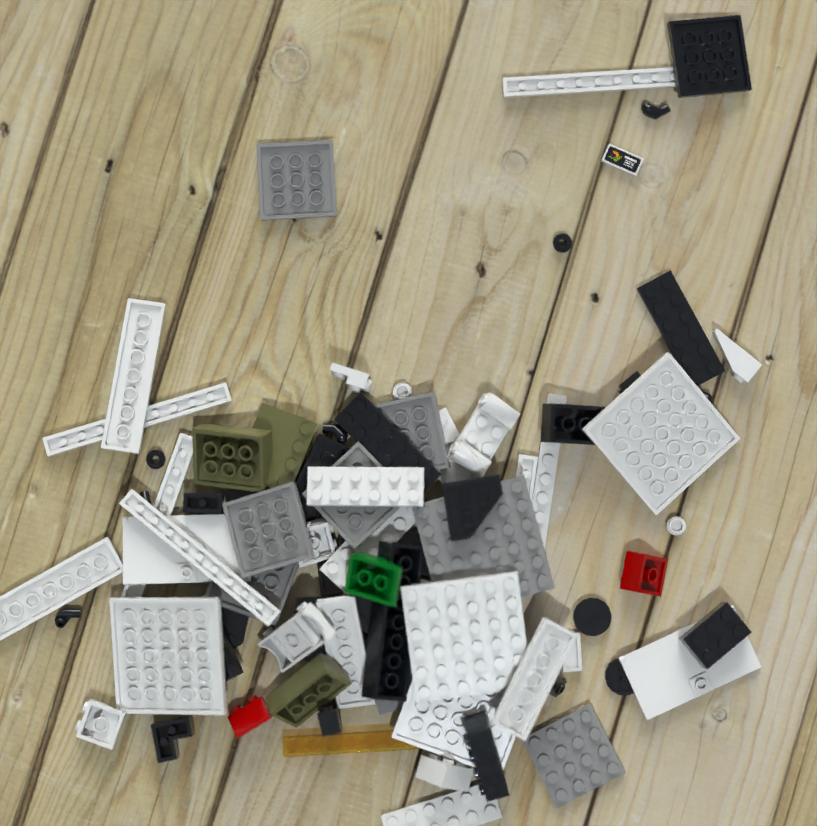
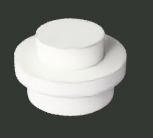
[393,382,412,400]
[666,516,686,535]

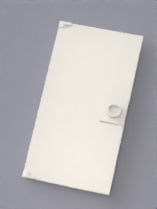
[122,514,251,585]
[618,605,761,720]

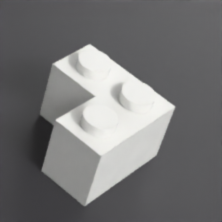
[415,753,474,792]

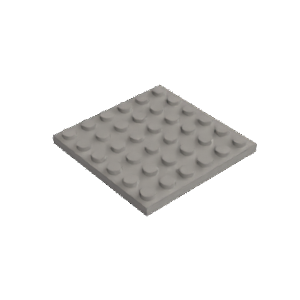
[412,475,555,597]

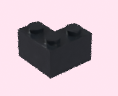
[151,715,195,763]

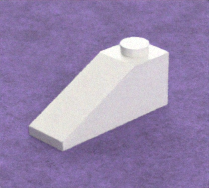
[712,329,762,384]

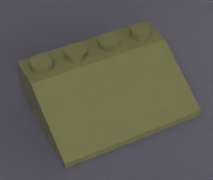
[252,403,318,489]
[192,423,273,492]

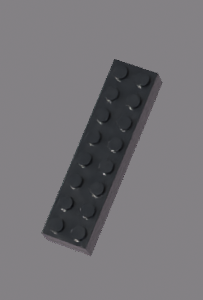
[361,541,424,701]

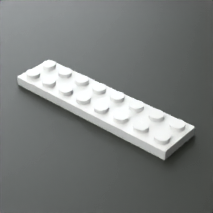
[101,298,167,455]
[0,537,123,641]

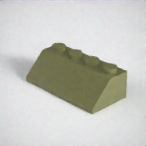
[266,653,352,728]

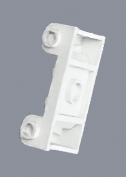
[447,392,520,478]
[257,602,335,673]

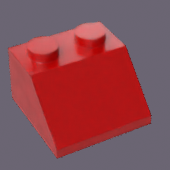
[620,551,668,597]
[228,695,273,739]

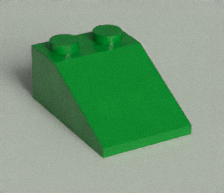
[344,552,402,607]

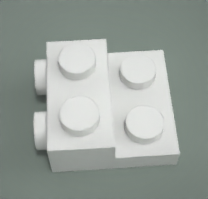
[330,363,372,393]
[297,517,338,568]
[75,699,126,750]

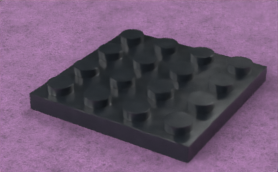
[667,15,752,98]

